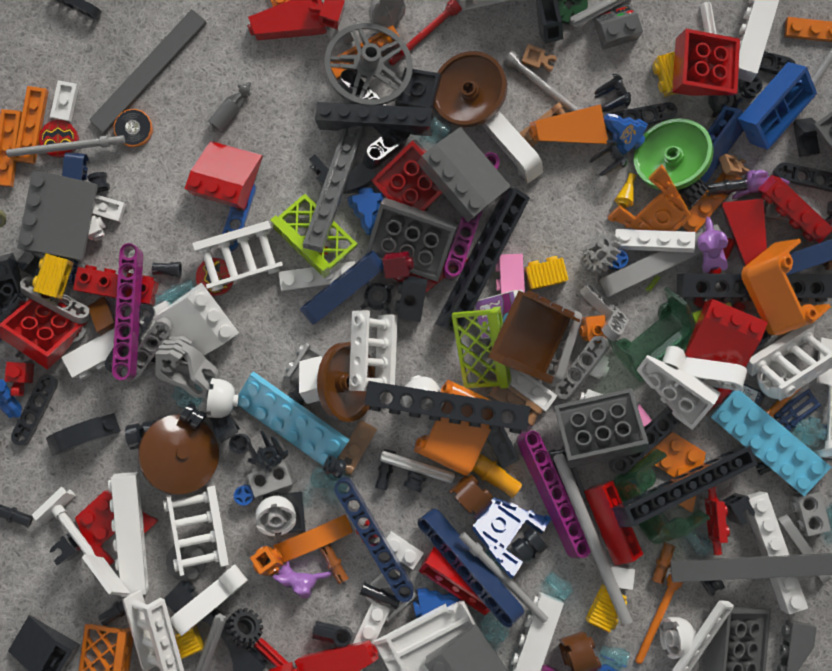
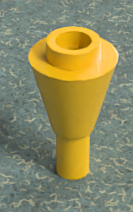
[615,173,636,208]

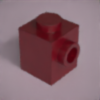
[383,251,414,280]

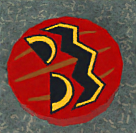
[39,120,79,158]
[196,258,234,296]

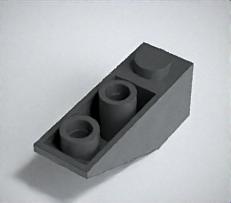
[777,620,817,671]

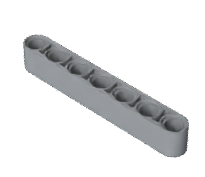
[599,224,722,298]

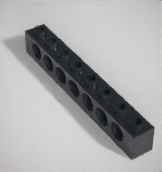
[435,188,530,334]
[676,273,832,302]
[364,381,530,434]
[612,446,758,527]

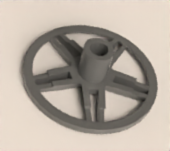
[324,23,413,105]

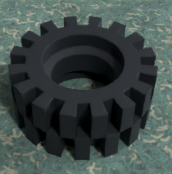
[678,178,708,208]
[224,608,263,649]

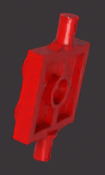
[705,486,730,555]

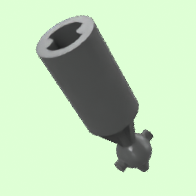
[208,82,252,132]

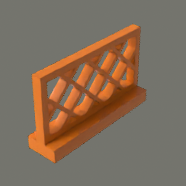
[79,623,133,671]

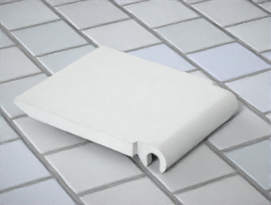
[374,601,476,671]

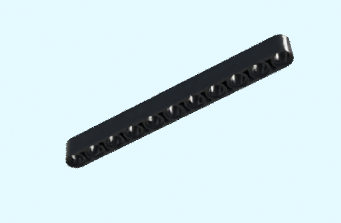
[609,329,772,474]

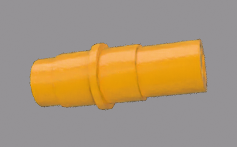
[472,454,522,498]

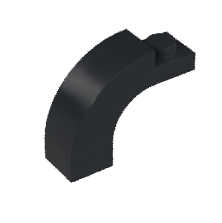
[309,154,377,194]
[46,413,121,456]

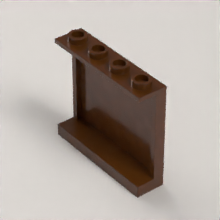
[488,290,580,384]

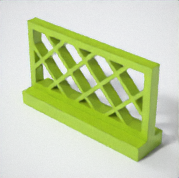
[270,194,358,279]
[452,306,512,388]

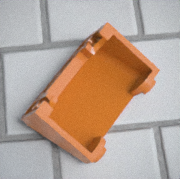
[414,380,493,476]

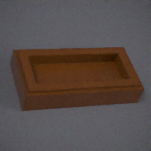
[87,297,115,336]

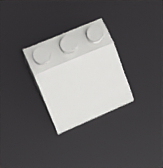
[153,283,239,362]

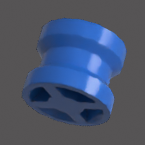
[608,250,628,270]
[234,485,255,506]

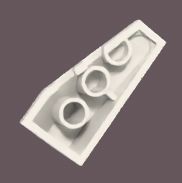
[637,355,721,430]

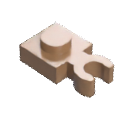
[521,44,557,72]
[719,154,750,176]

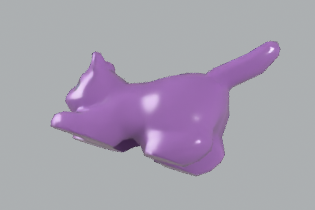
[732,170,790,199]
[698,217,728,273]
[273,561,332,599]

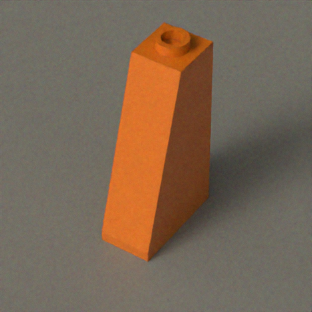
[529,104,608,144]

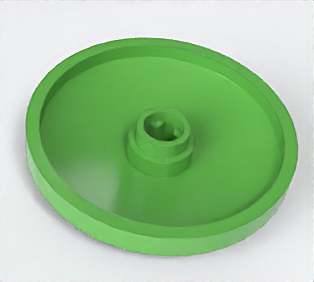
[634,118,714,190]

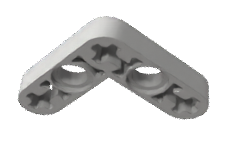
[580,283,628,341]

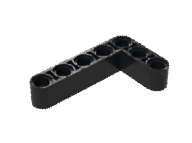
[338,70,410,169]

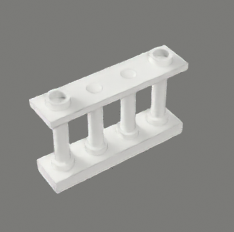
[192,221,283,292]
[349,310,398,391]
[747,324,832,401]
[163,486,229,576]
[122,590,184,671]

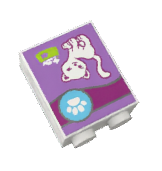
[475,290,523,339]

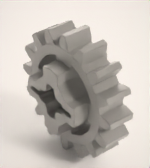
[583,232,621,274]

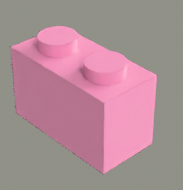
[495,254,525,294]

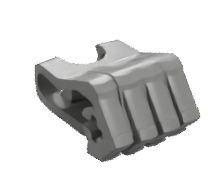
[155,335,218,398]

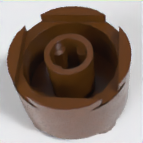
[448,474,493,520]
[559,631,601,671]

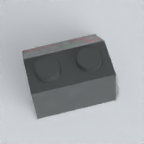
[593,4,643,50]

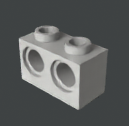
[247,461,294,497]
[790,490,831,536]

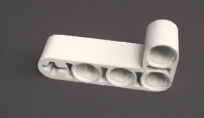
[482,111,543,184]
[662,346,747,391]
[170,565,248,636]

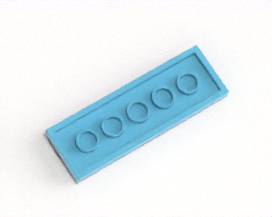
[238,371,350,466]
[710,390,831,497]

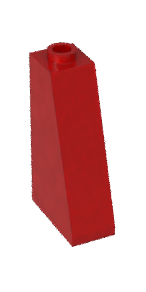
[247,0,327,41]
[721,199,767,267]
[294,640,379,671]

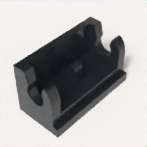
[722,493,755,526]
[50,534,82,565]

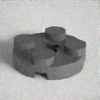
[166,544,207,581]

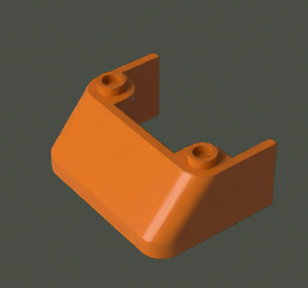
[741,239,831,336]

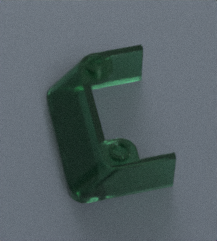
[607,287,695,382]
[613,449,711,544]

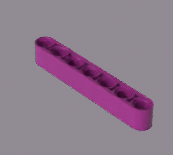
[443,152,500,280]
[112,243,143,382]
[517,430,591,559]

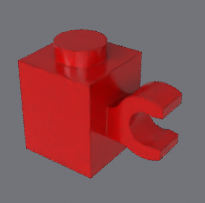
[309,0,345,30]
[5,362,34,396]

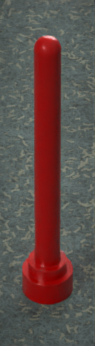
[389,0,462,66]

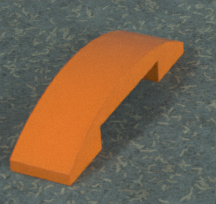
[273,514,353,563]

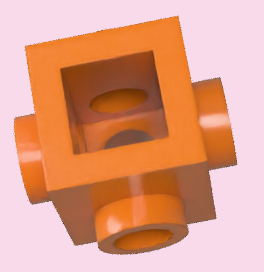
[579,315,607,343]
[250,546,283,576]

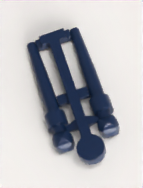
[774,389,821,432]

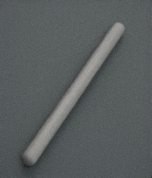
[553,453,633,626]

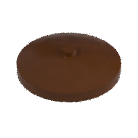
[434,51,507,127]
[317,342,375,422]
[138,414,219,495]

